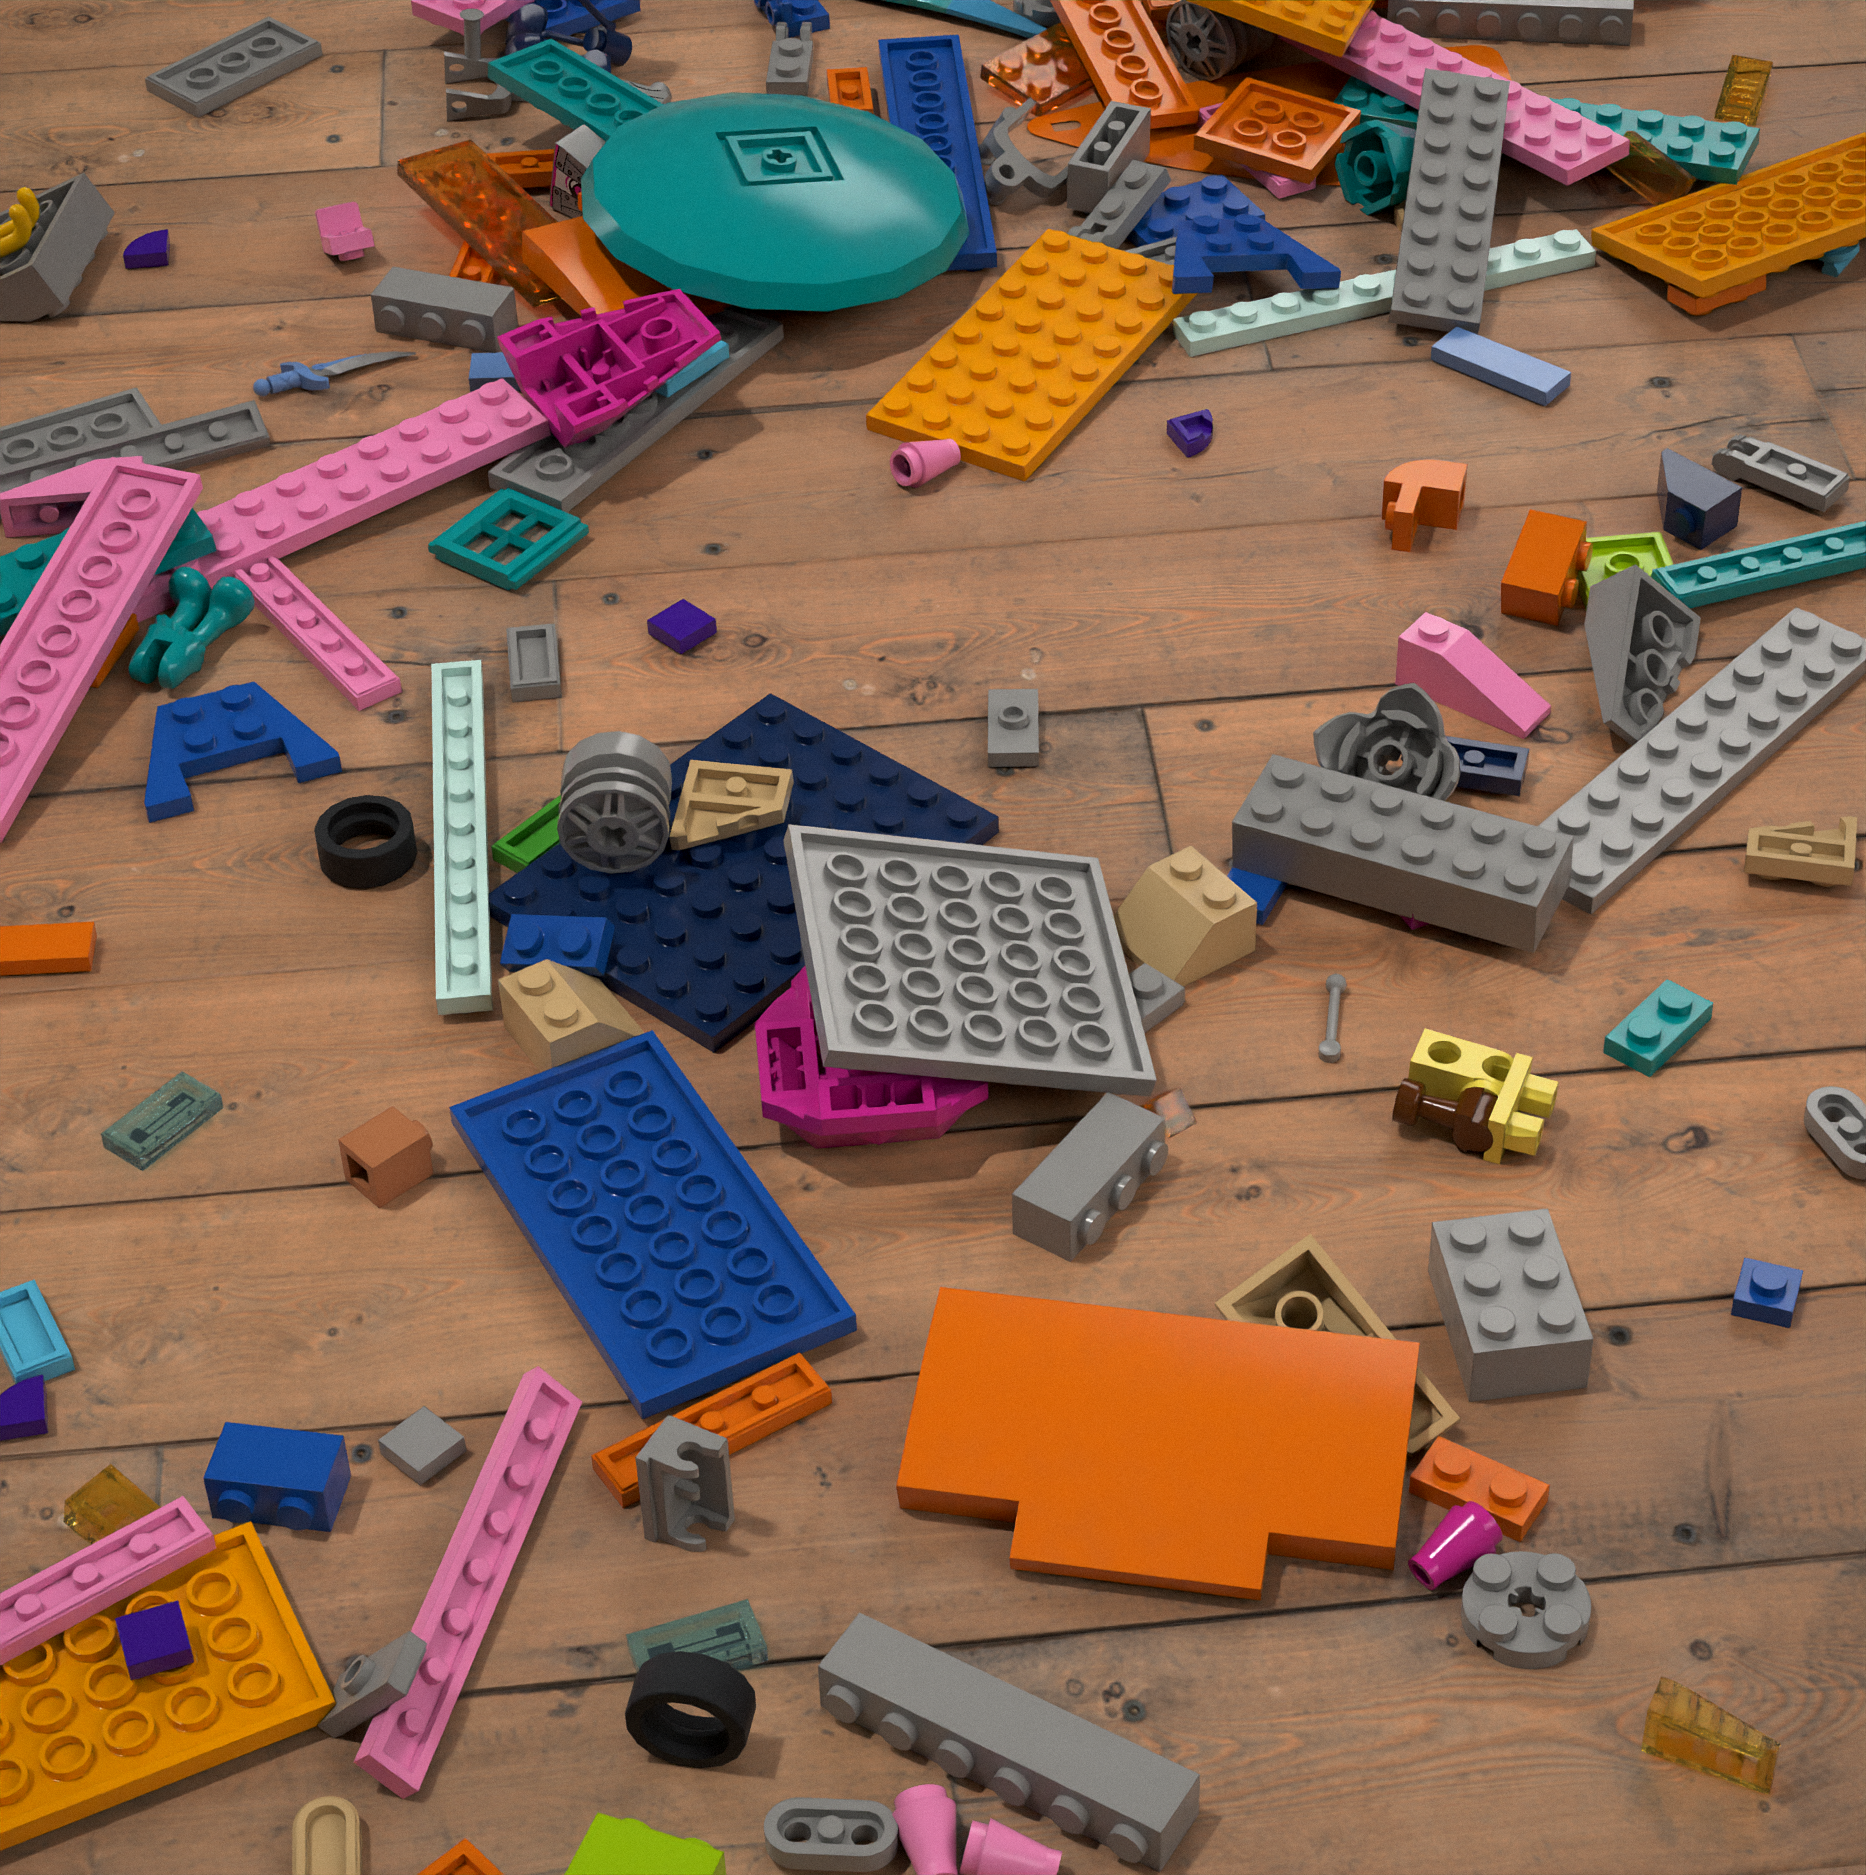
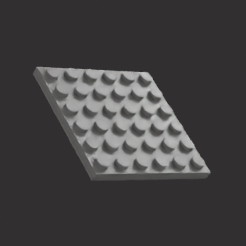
[784,824,1157,1097]

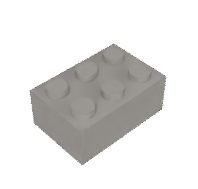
[1428,1208,1593,1402]

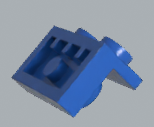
[754,0,830,38]

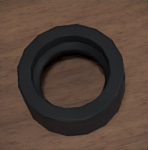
[314,795,417,889]
[625,1651,756,1768]

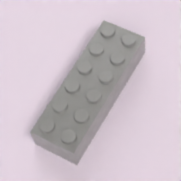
[1232,754,1574,953]

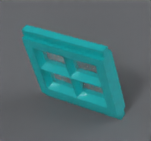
[428,488,589,591]

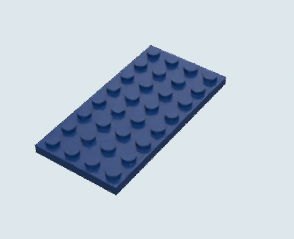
[449,1030,857,1420]

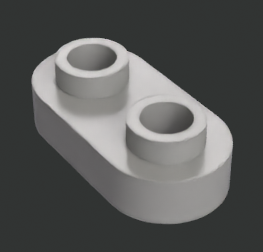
[1803,1086,1866,1180]
[764,1797,899,1872]

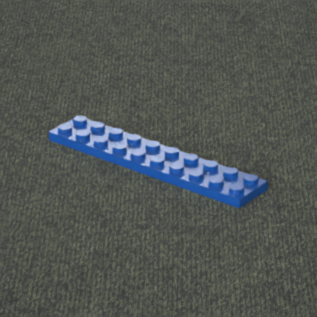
[878,34,997,272]

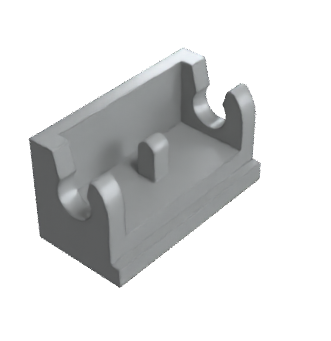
[635,1415,735,1552]

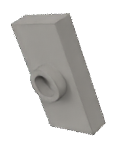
[988,689,1039,767]
[317,1631,427,1738]

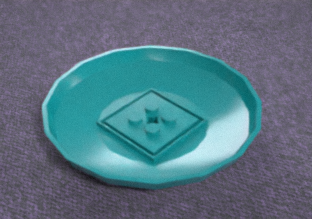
[581,92,970,312]

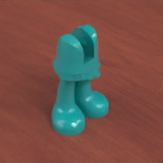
[128,567,255,689]

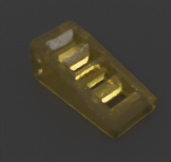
[1714,55,1773,126]
[63,1464,161,1544]
[1641,1676,1781,1794]

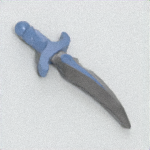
[253,351,417,396]

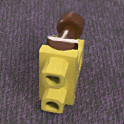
[1392,1028,1559,1164]

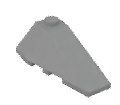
[1584,564,1701,746]

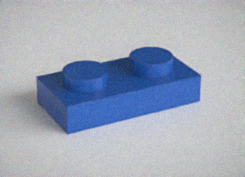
[500,914,615,976]

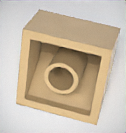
[1113,846,1257,987]
[498,959,645,1072]

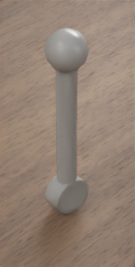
[1318,974,1347,1063]

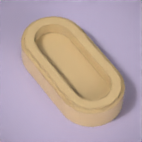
[292,1796,363,1875]

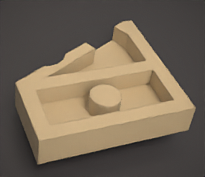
[669,760,794,850]
[1744,816,1857,887]

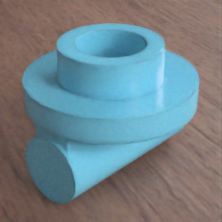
[1818,243,1860,278]

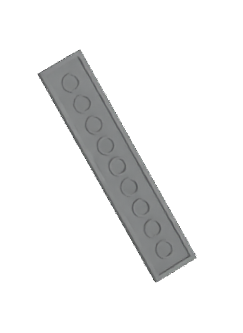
[1538,607,1866,914]

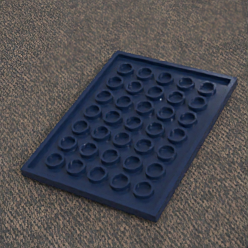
[489,693,999,1053]

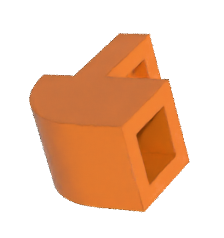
[1382,459,1468,552]

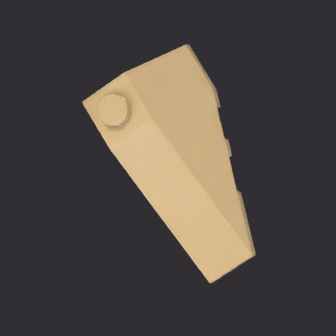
[1215,1234,1460,1457]

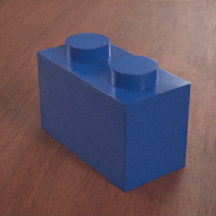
[203,1422,351,1532]

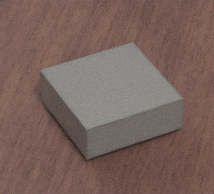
[378,1406,466,1486]

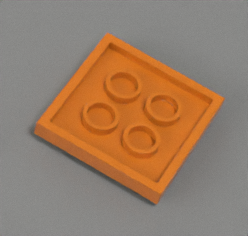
[1193,77,1361,185]

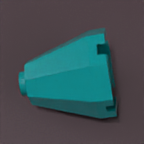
[1335,120,1416,215]

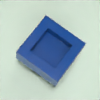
[1731,1257,1803,1328]

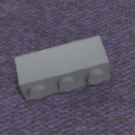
[1067,101,1151,215]
[371,267,518,353]
[1012,1092,1168,1262]

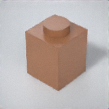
[338,1106,434,1209]

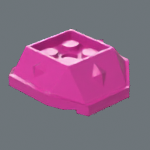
[755,966,988,1149]

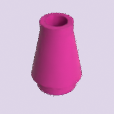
[1408,1501,1503,1590]

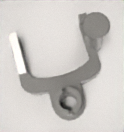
[444,9,525,121]
[978,97,1068,205]

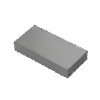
[506,624,562,702]

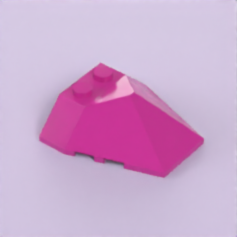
[497,289,721,448]

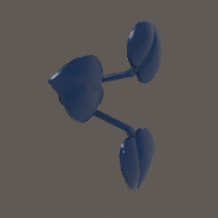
[504,0,632,73]

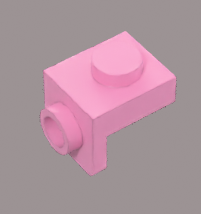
[315,202,375,261]

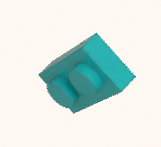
[1603,979,1713,1077]

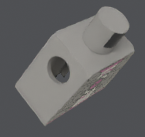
[549,124,606,218]

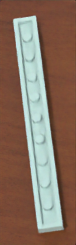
[1173,229,1596,357]
[431,660,493,1015]

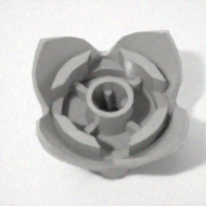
[1313,683,1460,801]

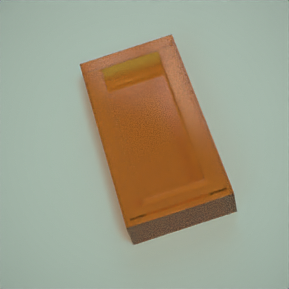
[1605,131,1697,206]

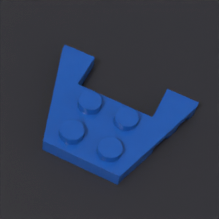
[1172,214,1341,294]
[144,682,342,823]

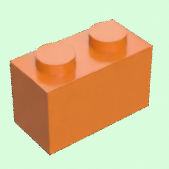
[1501,509,1593,626]

